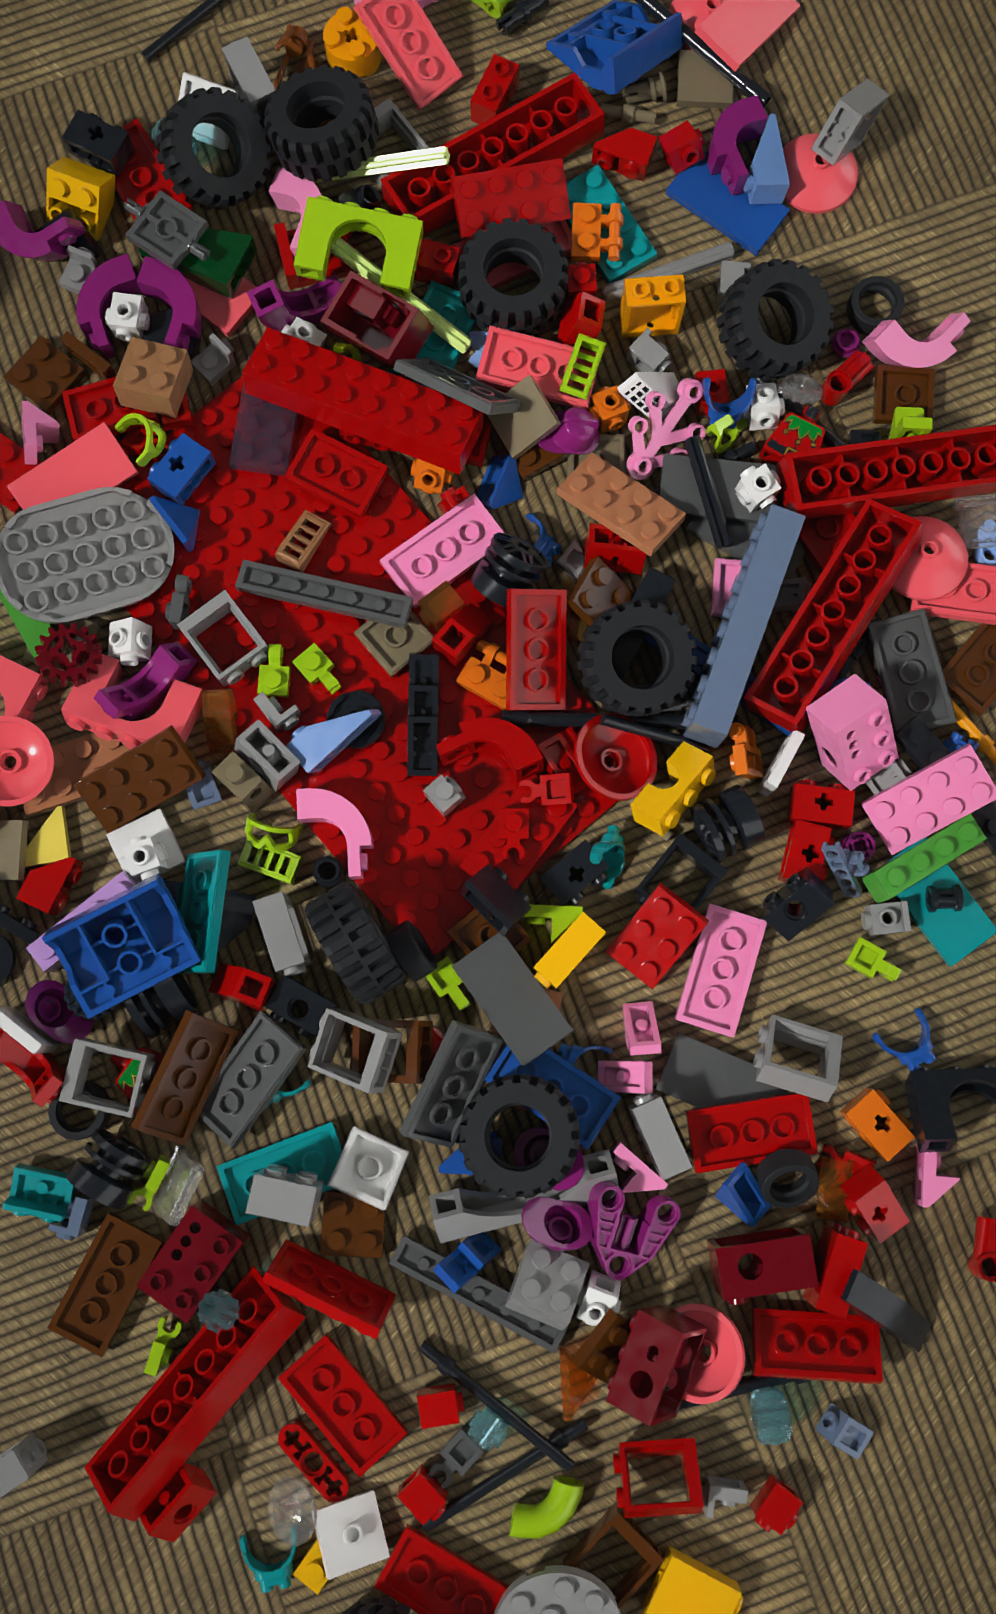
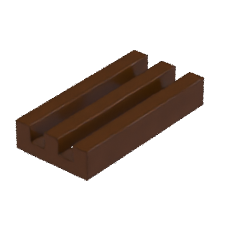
[60,331,117,380]

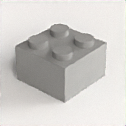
[245,1164,324,1227]
[504,1239,590,1331]

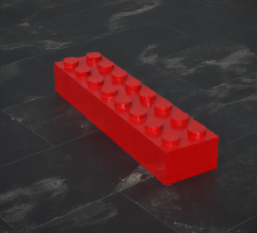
[380,72,605,236]
[242,327,483,475]
[775,425,996,519]
[744,498,922,733]
[84,1267,306,1522]

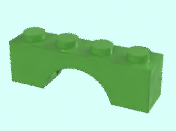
[861,813,987,904]

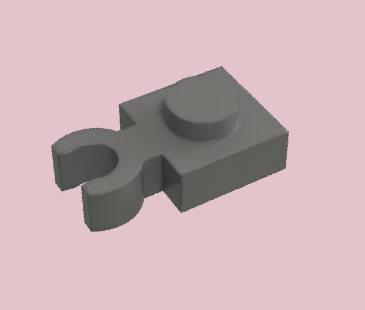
[165,575,192,630]
[428,1426,484,1489]

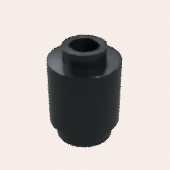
[313,856,346,889]

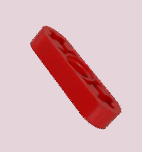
[278,1420,350,1503]

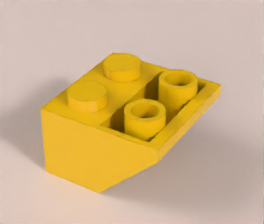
[46,156,115,241]

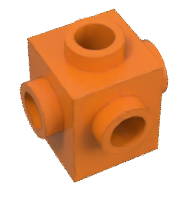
[587,385,631,434]
[411,458,454,494]

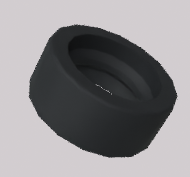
[846,276,904,335]
[386,920,437,981]
[48,1081,111,1140]
[756,1148,819,1208]

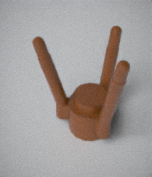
[274,24,315,92]

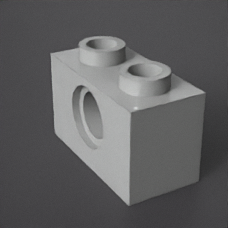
[234,719,301,791]

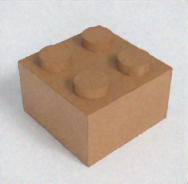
[113,337,193,418]

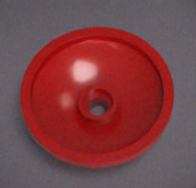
[574,713,657,801]

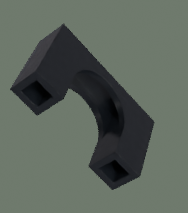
[904,1065,996,1153]

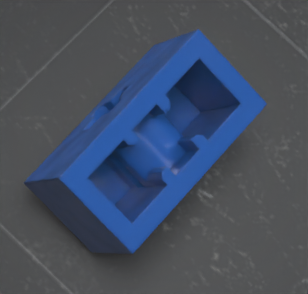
[147,433,216,505]

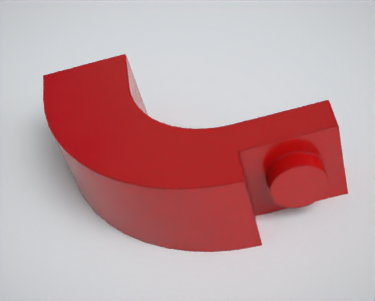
[436,717,544,782]
[0,1028,66,1108]

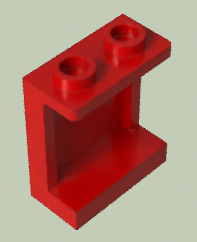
[273,222,355,290]

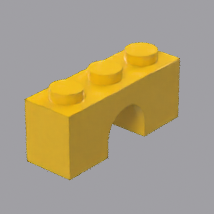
[630,741,716,837]

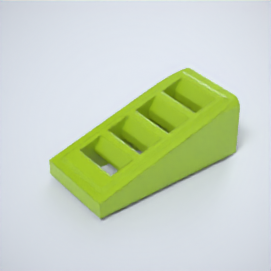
[559,333,606,400]
[237,841,304,886]

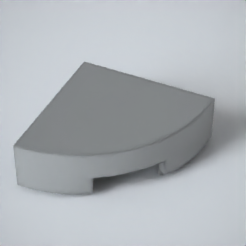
[556,540,584,581]

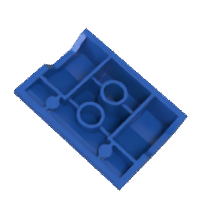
[546,0,682,94]
[42,873,201,1019]

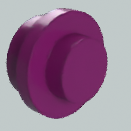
[831,329,860,358]

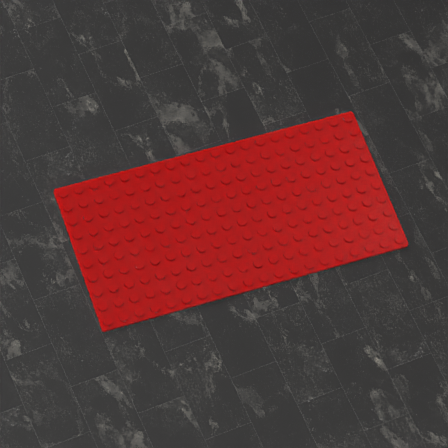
[118,376,618,957]

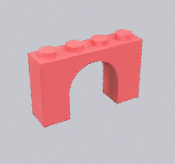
[61,653,205,749]
[0,655,49,761]

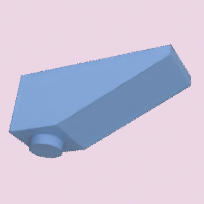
[743,114,790,205]
[286,709,382,773]

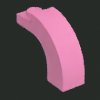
[269,167,322,257]
[862,312,970,368]
[296,788,374,879]

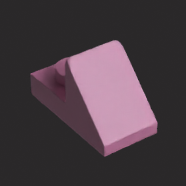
[22,401,60,465]
[623,1001,661,1056]
[598,1061,653,1094]
[611,1141,668,1193]
[914,1141,960,1207]

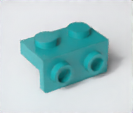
[2,1163,76,1223]

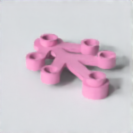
[626,378,706,480]

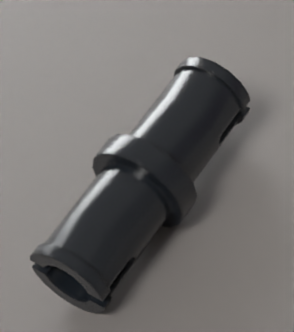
[496,0,549,36]

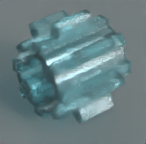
[197,1289,240,1333]
[467,1406,509,1452]

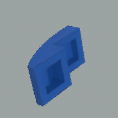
[433,1232,502,1294]

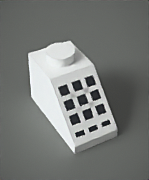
[617,372,679,420]

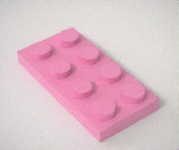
[380,493,504,609]
[861,743,996,855]
[674,903,767,1038]

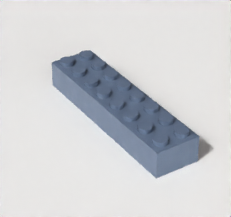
[682,504,806,749]

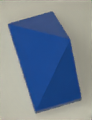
[476,455,523,509]
[149,496,200,553]
[715,1162,772,1228]

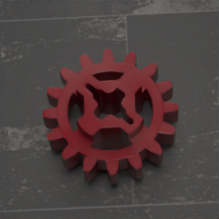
[35,622,103,687]

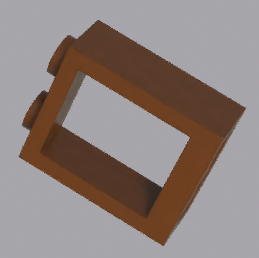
[350,1019,433,1084]
[563,1502,664,1609]

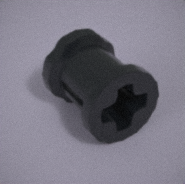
[925,884,964,913]

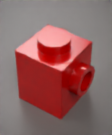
[658,120,705,175]
[566,262,597,300]
[693,369,729,418]
[417,1383,465,1429]
[397,1464,448,1525]
[750,1473,803,1535]

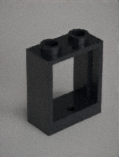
[633,833,728,911]

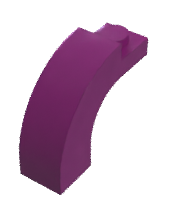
[707,95,768,195]
[0,200,86,262]
[76,253,142,360]
[136,256,202,350]
[247,274,341,331]
[94,641,197,721]

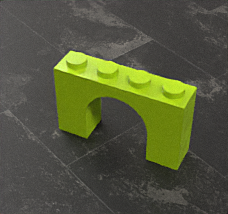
[294,196,423,299]

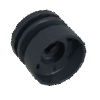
[471,532,548,608]
[690,785,766,863]
[124,973,199,1038]
[67,1129,152,1210]

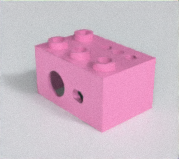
[806,674,899,791]

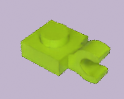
[257,643,291,698]
[292,643,342,695]
[844,937,902,982]
[425,956,471,1011]
[128,1154,171,1211]
[144,1315,184,1377]

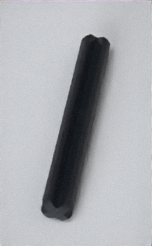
[685,436,732,549]

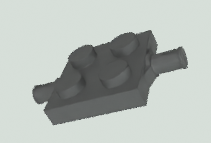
[124,190,210,271]

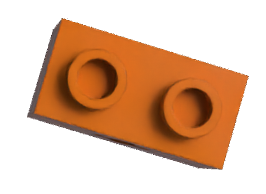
[839,1088,915,1162]

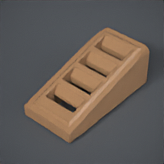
[275,510,331,573]

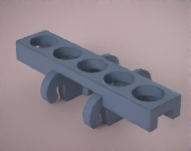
[821,842,870,897]

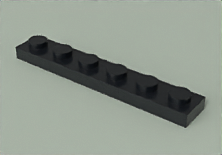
[894,715,996,857]

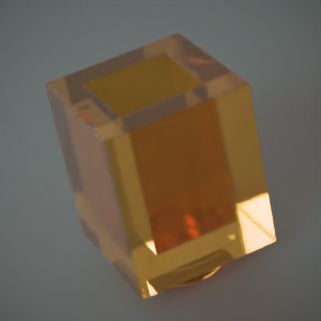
[418,580,465,632]

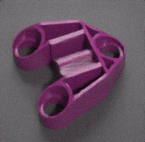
[587,1181,681,1280]

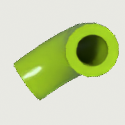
[509,1475,584,1539]

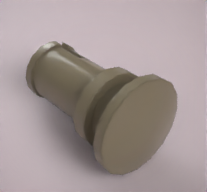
[624,72,667,104]

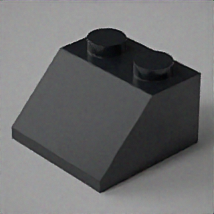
[461,864,532,937]

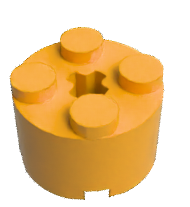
[323,7,382,78]

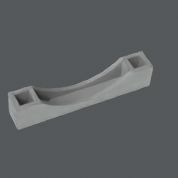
[429,1149,619,1244]

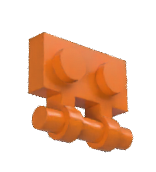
[571,203,624,263]
[456,639,506,709]
[728,723,764,780]

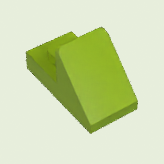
[889,407,932,439]
[523,905,583,943]

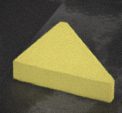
[25,806,71,868]

